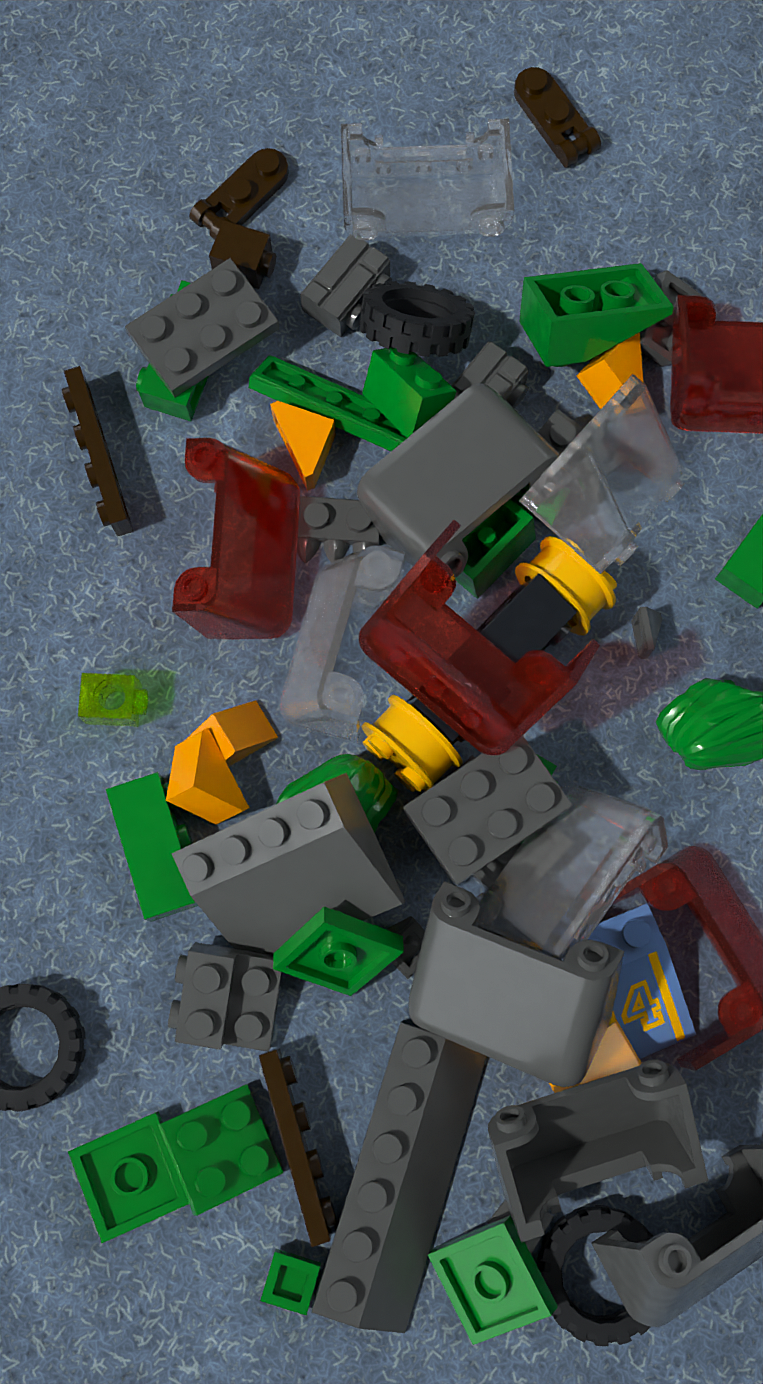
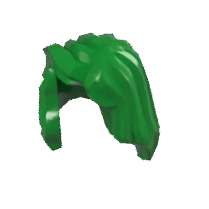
[656,678,763,770]
[276,754,398,833]

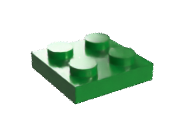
[273,906,404,996]
[158,1084,283,1216]
[68,1111,189,1243]
[428,1215,558,1345]

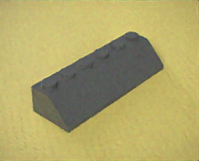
[312,1022,486,1333]

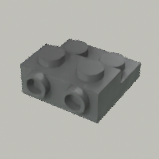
[168,942,283,1052]

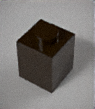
[209,220,277,289]

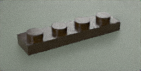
[62,366,134,537]
[259,1048,338,1247]

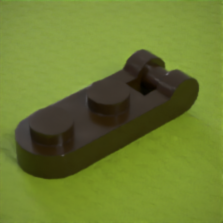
[514,67,601,168]
[189,148,289,240]

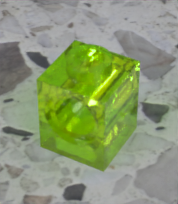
[78,673,148,727]

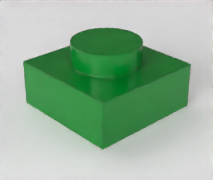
[260,1249,321,1315]

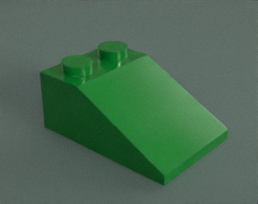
[519,263,674,367]

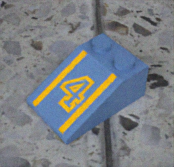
[557,903,696,1059]

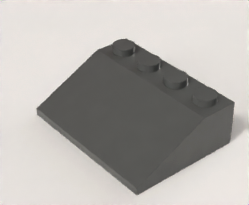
[172,773,406,955]

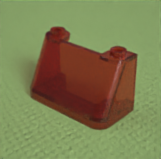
[670,295,763,434]
[172,438,300,640]

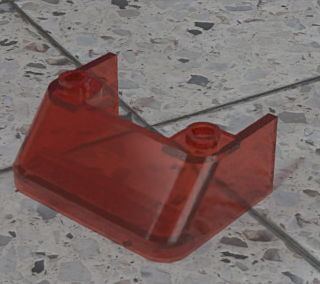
[359,520,600,755]
[585,846,763,1071]

